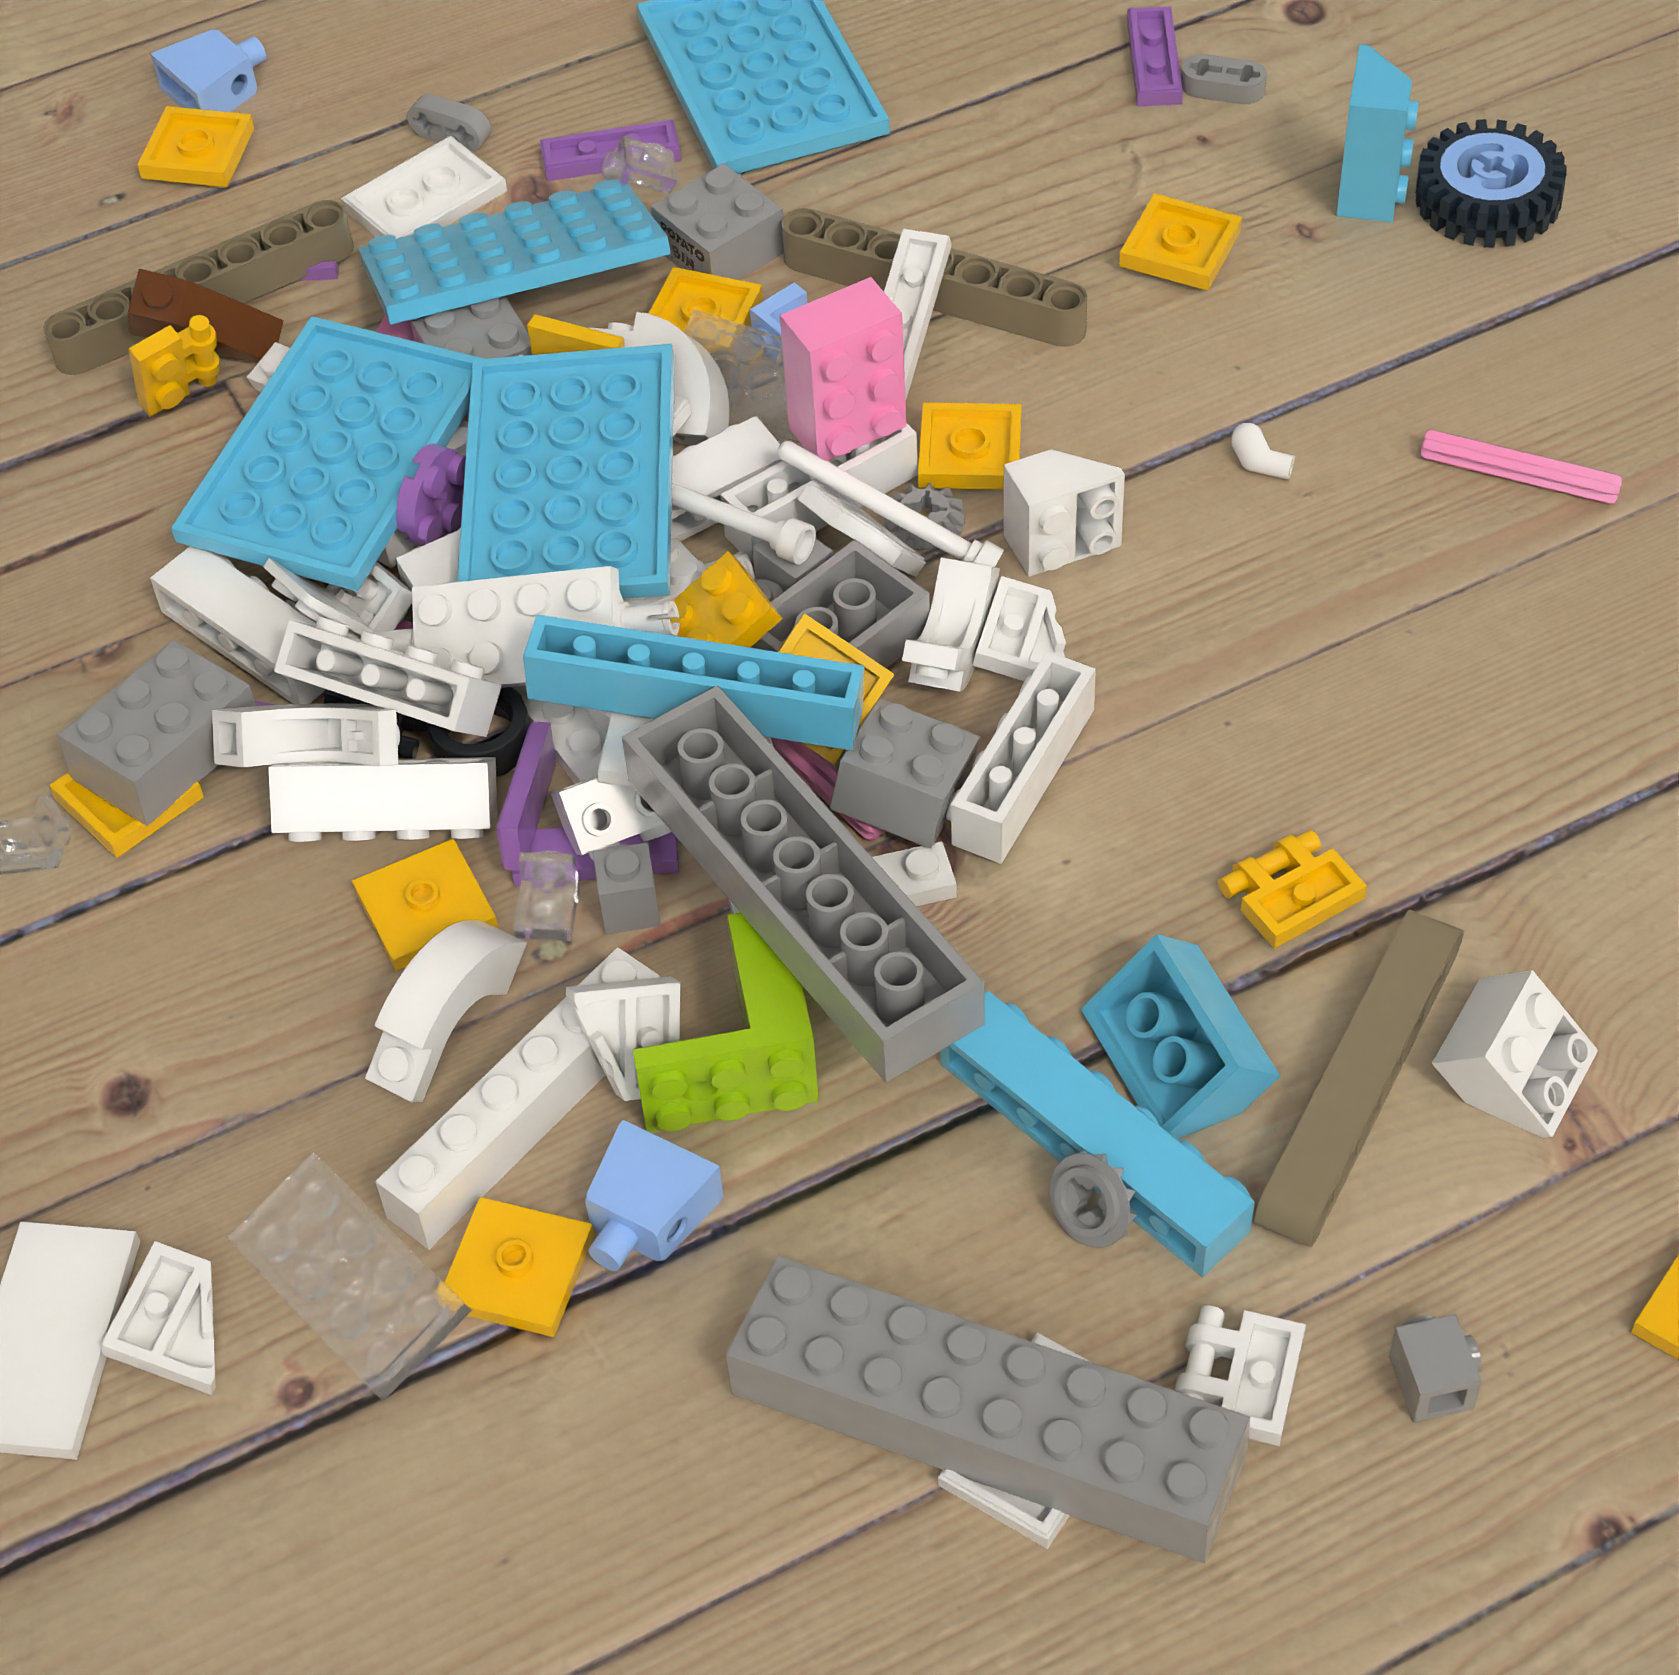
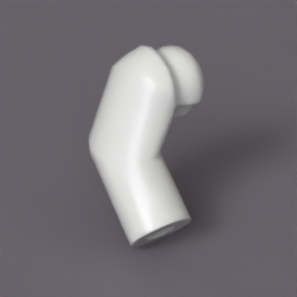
[1232,423,1295,480]

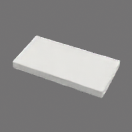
[0,1221,140,1460]

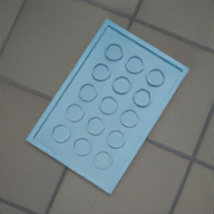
[636,0,890,174]
[358,179,671,325]
[171,316,484,591]
[457,344,675,599]

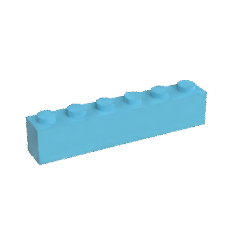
[523,614,864,751]
[940,991,1254,1278]

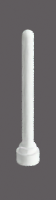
[778,441,1004,567]
[672,483,816,565]

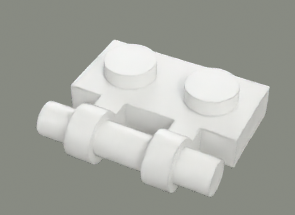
[1174,1305,1306,1446]

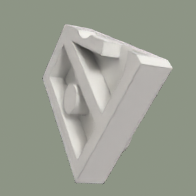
[973,576,1066,681]
[566,976,680,1101]
[101,1241,216,1395]

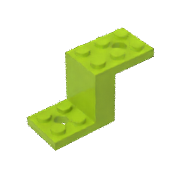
[633,886,899,1132]

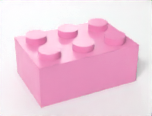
[780,277,907,461]

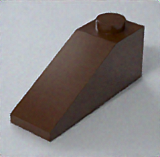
[128,268,283,364]

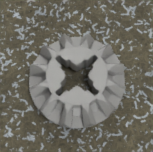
[884,482,965,549]
[1049,1150,1137,1248]

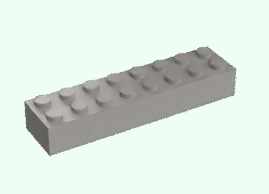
[622,685,985,1083]
[726,1255,1250,1564]

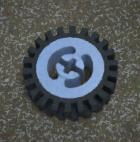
[1415,119,1567,248]

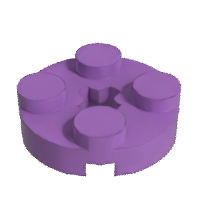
[396,444,466,546]

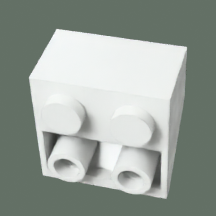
[1004,449,1125,577]
[1432,970,1598,1138]

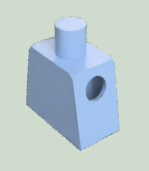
[151,30,267,112]
[585,1120,724,1271]

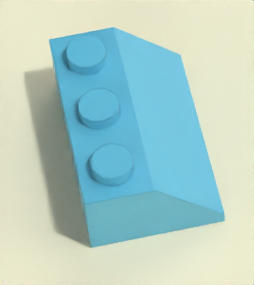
[1336,44,1419,222]
[1081,934,1281,1139]

